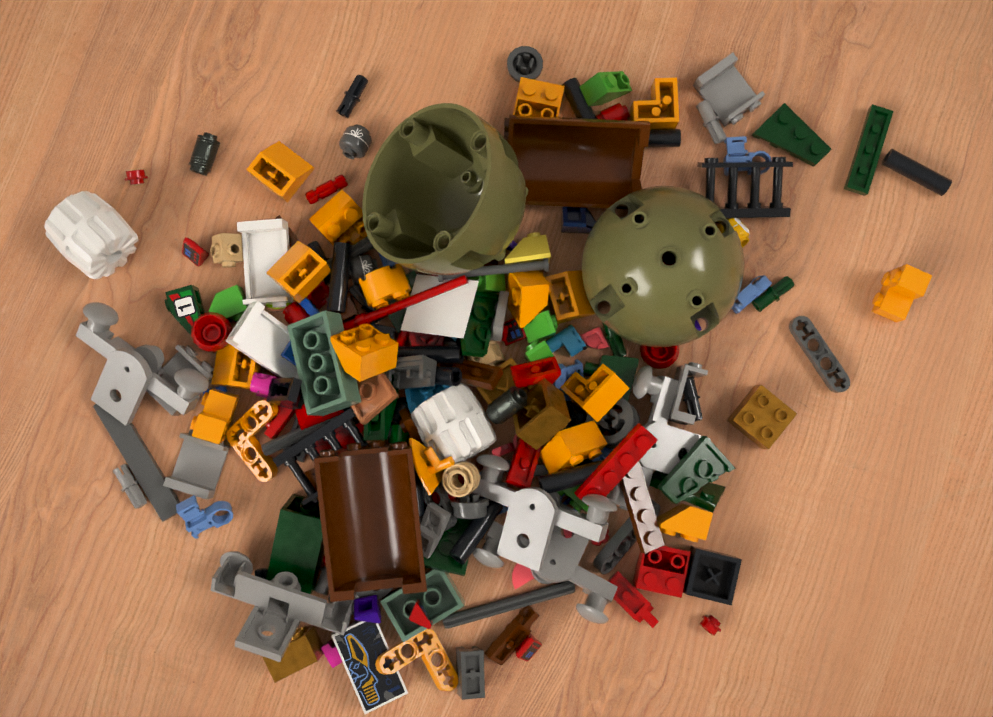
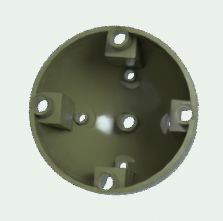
[362,103,528,275]
[582,186,744,347]

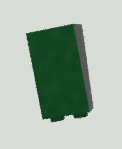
[266,494,324,595]

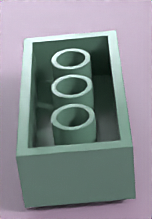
[287,310,362,416]

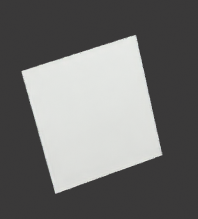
[401,274,479,338]

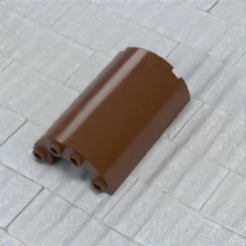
[504,115,651,209]
[314,440,427,602]

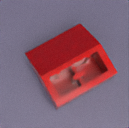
[632,546,691,598]

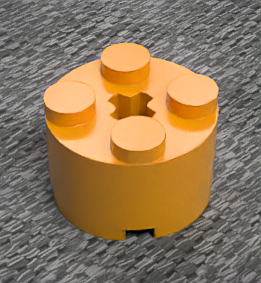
[358,264,411,310]

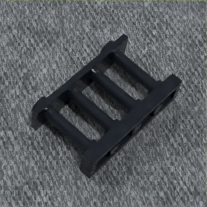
[697,157,793,218]
[272,407,369,506]

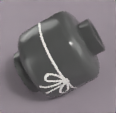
[339,124,372,159]
[349,254,378,285]

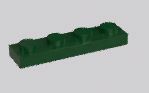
[844,104,894,196]

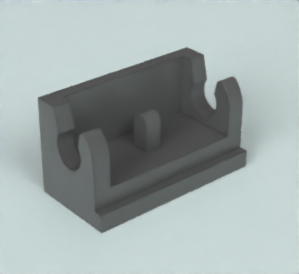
[385,355,437,390]
[456,646,485,700]

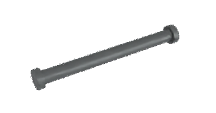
[438,258,549,282]

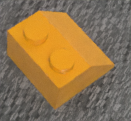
[508,270,551,328]

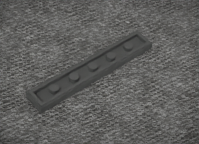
[93,404,180,522]

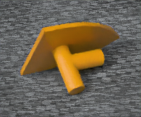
[409,438,455,495]

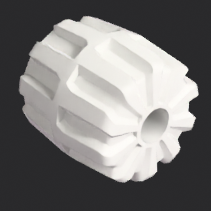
[44,191,139,279]
[411,384,497,471]

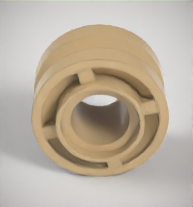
[442,461,480,497]

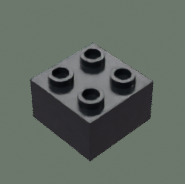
[683,545,742,606]

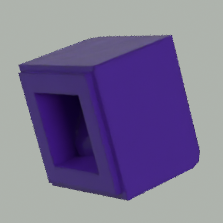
[354,595,381,623]

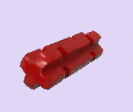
[305,175,348,204]

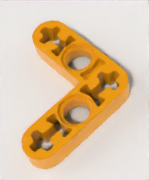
[226,398,278,482]
[375,629,459,691]

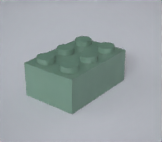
[380,569,465,642]

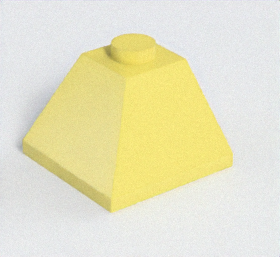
[504,232,551,264]

